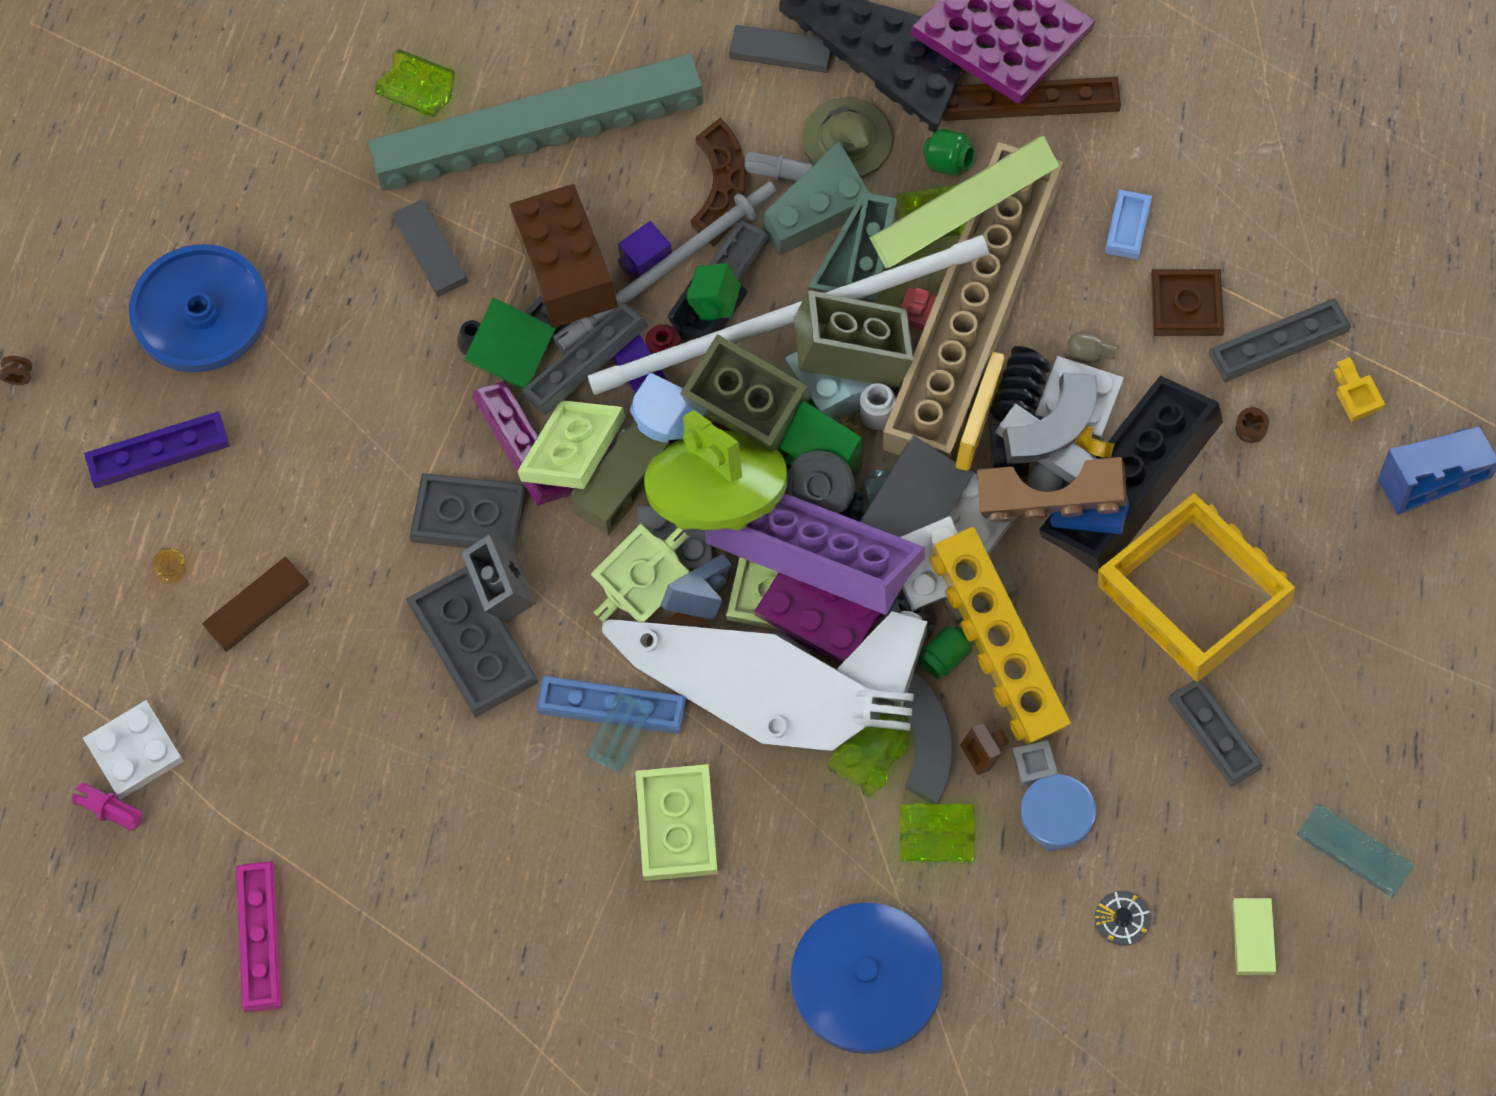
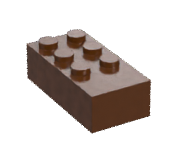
[509,184,618,328]

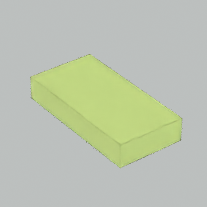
[1232,898,1276,975]

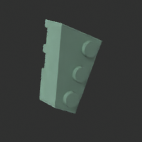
[763,141,869,256]
[808,192,897,303]

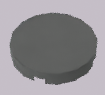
[785,450,855,515]

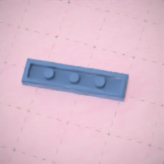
[536,676,686,734]

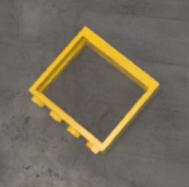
[1098,493,1295,682]

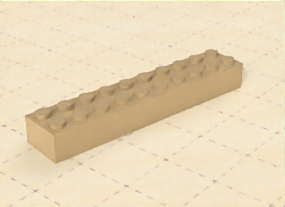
[883,142,1063,461]

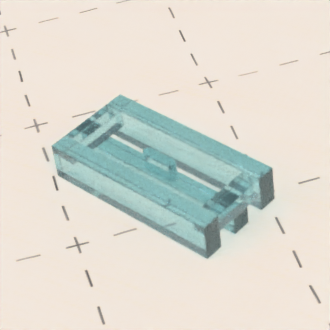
[586,691,652,773]

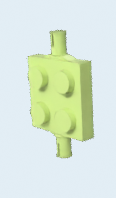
[591,523,691,622]

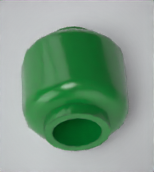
[923,129,976,177]

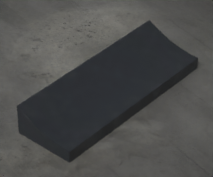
[1039,375,1223,574]

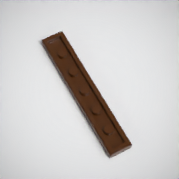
[919,77,1121,122]

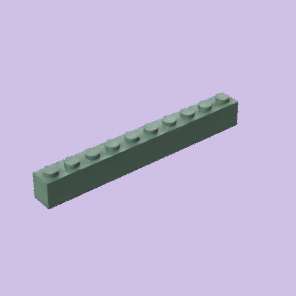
[368,54,704,191]

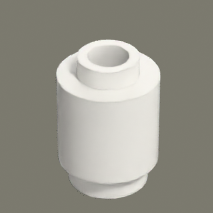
[860,383,895,430]

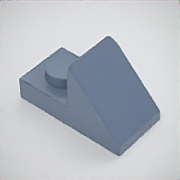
[661,554,731,619]

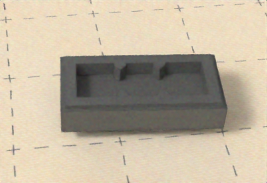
[708,219,770,282]

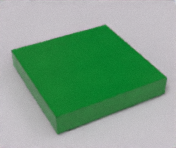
[463,297,556,390]

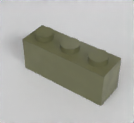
[572,421,670,536]

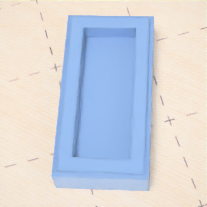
[1105,189,1152,260]

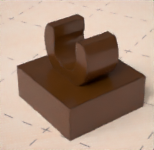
[960,723,1009,775]

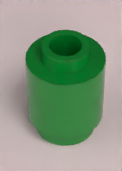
[919,626,972,679]

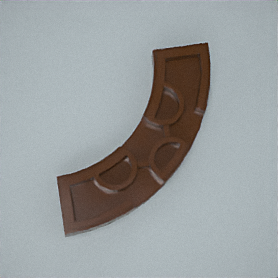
[690,117,747,247]

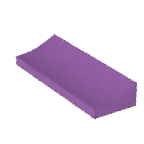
[705,493,925,615]

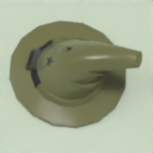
[802,97,893,178]

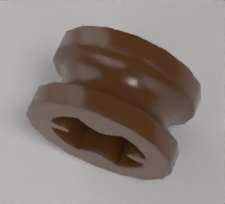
[0,356,33,385]
[1235,407,1269,443]

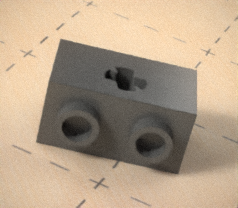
[461,534,536,622]

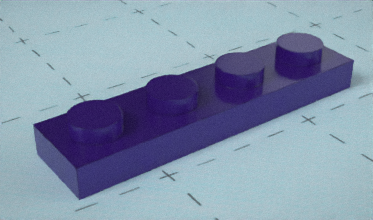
[84,411,230,489]

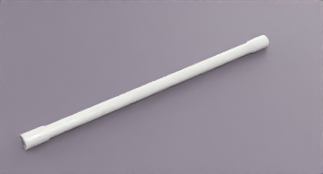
[588,235,989,395]

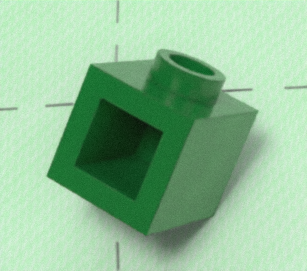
[687,263,741,320]

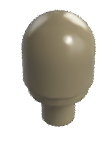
[1067,332,1117,362]

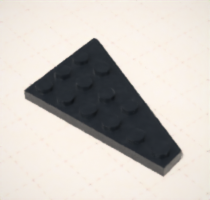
[779,0,965,132]

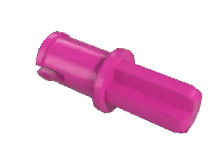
[72,782,143,831]

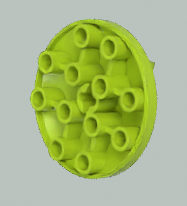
[644,410,787,530]

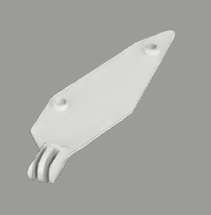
[602,619,914,751]

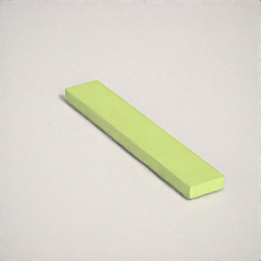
[869,136,1059,268]

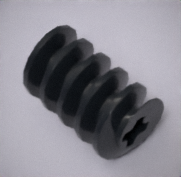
[990,346,1052,422]

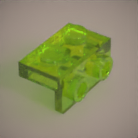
[375,49,455,117]
[827,714,908,798]
[900,803,975,862]

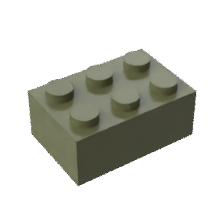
[794,290,913,388]
[680,334,812,452]

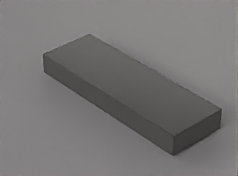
[729,25,831,73]
[392,199,468,297]
[1168,680,1263,787]

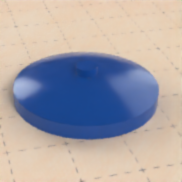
[129,244,268,372]
[791,903,942,1054]

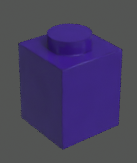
[618,221,672,278]

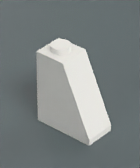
[837,611,927,707]

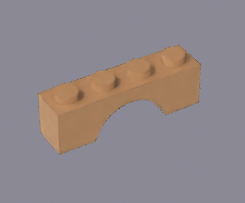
[977,457,1127,523]

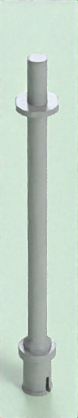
[552,181,777,354]

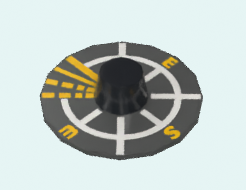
[1095,891,1151,945]

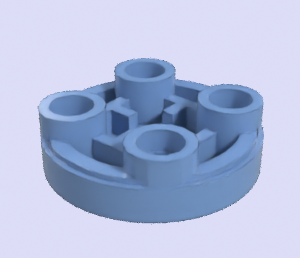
[1021,774,1096,851]

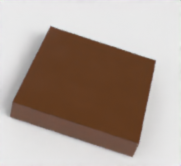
[1151,269,1224,336]

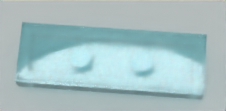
[1297,803,1415,898]

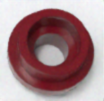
[646,324,680,354]

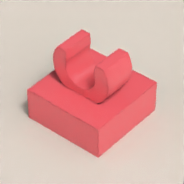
[900,287,937,331]

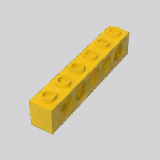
[929,526,1071,745]

